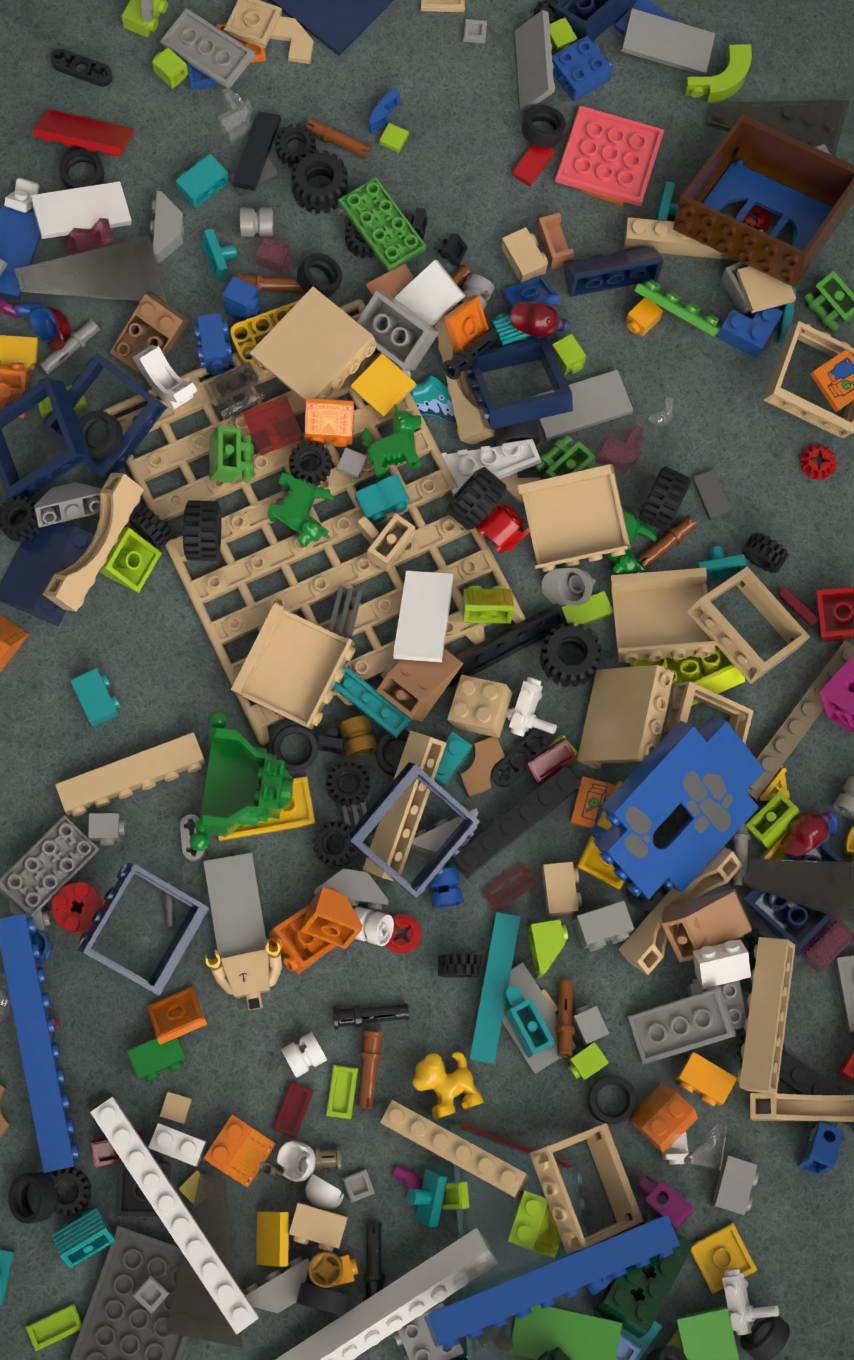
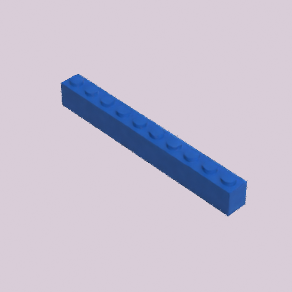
[0,912,80,1173]
[424,1215,680,1350]

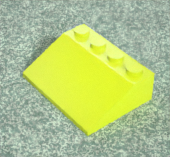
[629,645,745,711]

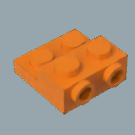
[0,361,30,418]
[268,905,337,975]

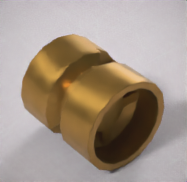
[338,716,377,758]
[309,1251,343,1288]

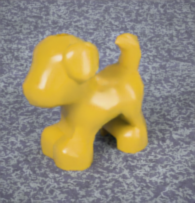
[412,1051,484,1120]

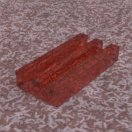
[483,865,537,912]

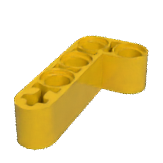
[230,300,300,366]

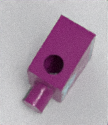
[637,1176,693,1231]

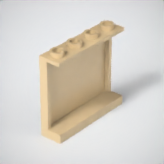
[250,287,377,402]
[517,464,631,572]
[611,568,716,663]
[231,603,356,730]
[577,665,674,768]

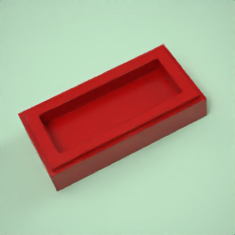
[512,145,555,187]

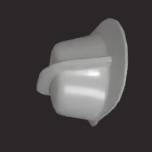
[542,568,596,606]

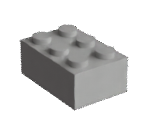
[357,290,439,371]

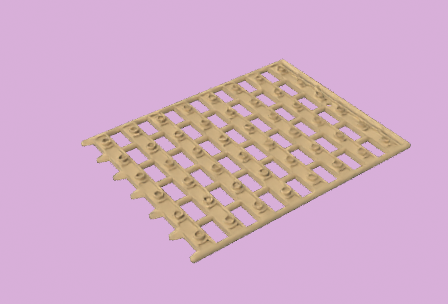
[103,299,526,746]

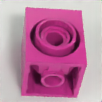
[819,654,854,734]

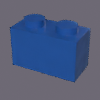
[222,276,262,321]

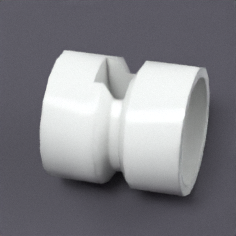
[354,907,394,946]
[281,1032,327,1078]

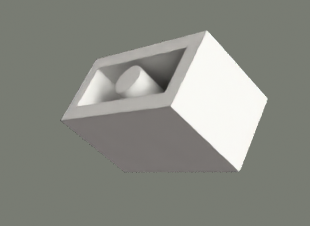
[692,939,751,989]
[148,1123,208,1167]

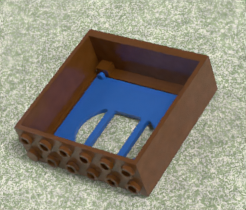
[673,114,854,288]

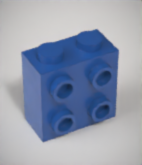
[552,36,612,102]
[194,313,234,377]

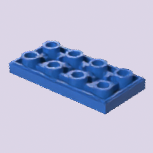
[0,205,41,300]

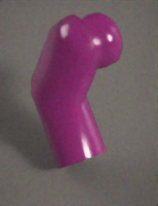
[0,296,22,318]
[392,1164,422,1197]

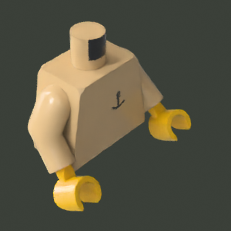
[205,938,282,1010]

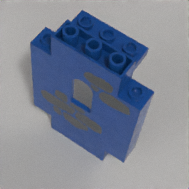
[589,716,765,899]

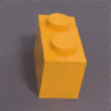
[676,1052,737,1107]

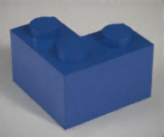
[717,307,783,359]

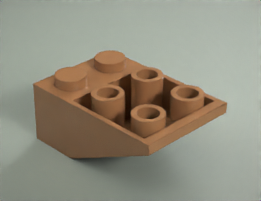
[110,294,191,376]
[376,648,463,722]
[661,889,752,962]

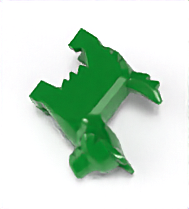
[360,404,421,482]
[267,472,335,547]
[604,507,657,575]

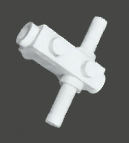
[506,677,557,736]
[722,1268,779,1335]

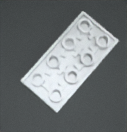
[31,181,132,239]
[394,260,465,326]
[393,571,454,662]

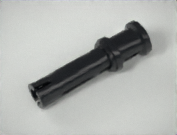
[442,328,500,380]
[333,1003,409,1030]
[363,1222,386,1302]

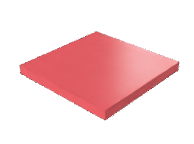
[555,105,664,207]

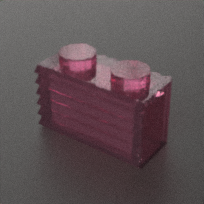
[801,920,854,973]

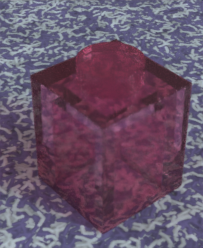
[256,236,293,275]

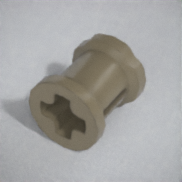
[315,1146,342,1171]

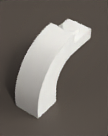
[132,345,197,409]

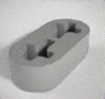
[180,814,205,862]

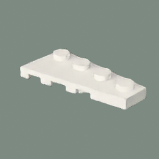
[441,439,542,494]

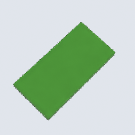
[338,177,427,272]
[634,279,722,337]
[509,1304,622,1360]
[676,1306,739,1360]

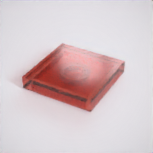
[242,396,304,456]

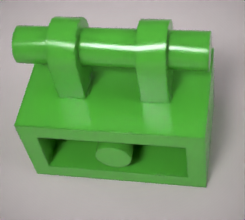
[804,270,854,332]
[209,425,254,483]
[533,435,596,479]

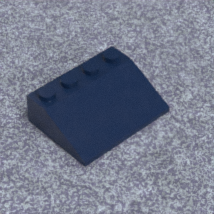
[0,522,94,627]
[744,843,854,957]

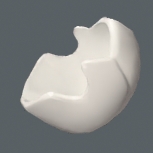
[277,1141,316,1182]
[305,1174,344,1210]

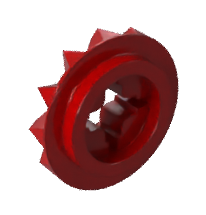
[735,203,771,232]
[800,443,837,480]
[386,914,422,954]

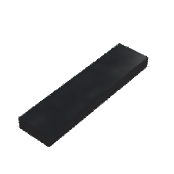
[233,111,281,191]

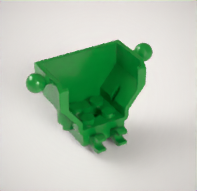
[189,711,294,851]

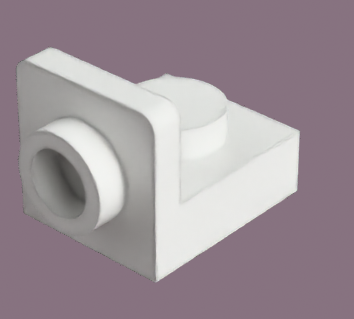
[4,178,39,213]
[662,1131,691,1165]

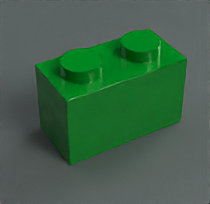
[127,1037,188,1082]

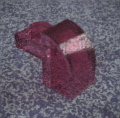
[64,218,113,261]
[597,425,645,471]

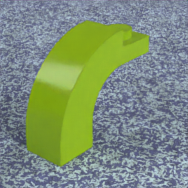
[684,44,752,103]

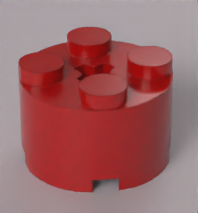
[475,500,530,553]
[52,882,105,935]

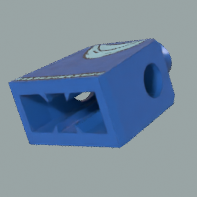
[797,1122,843,1176]

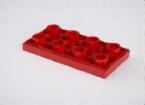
[33,109,134,156]

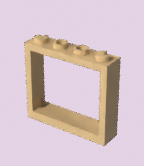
[763,321,854,438]
[688,566,810,684]
[660,681,753,745]
[530,1123,644,1254]

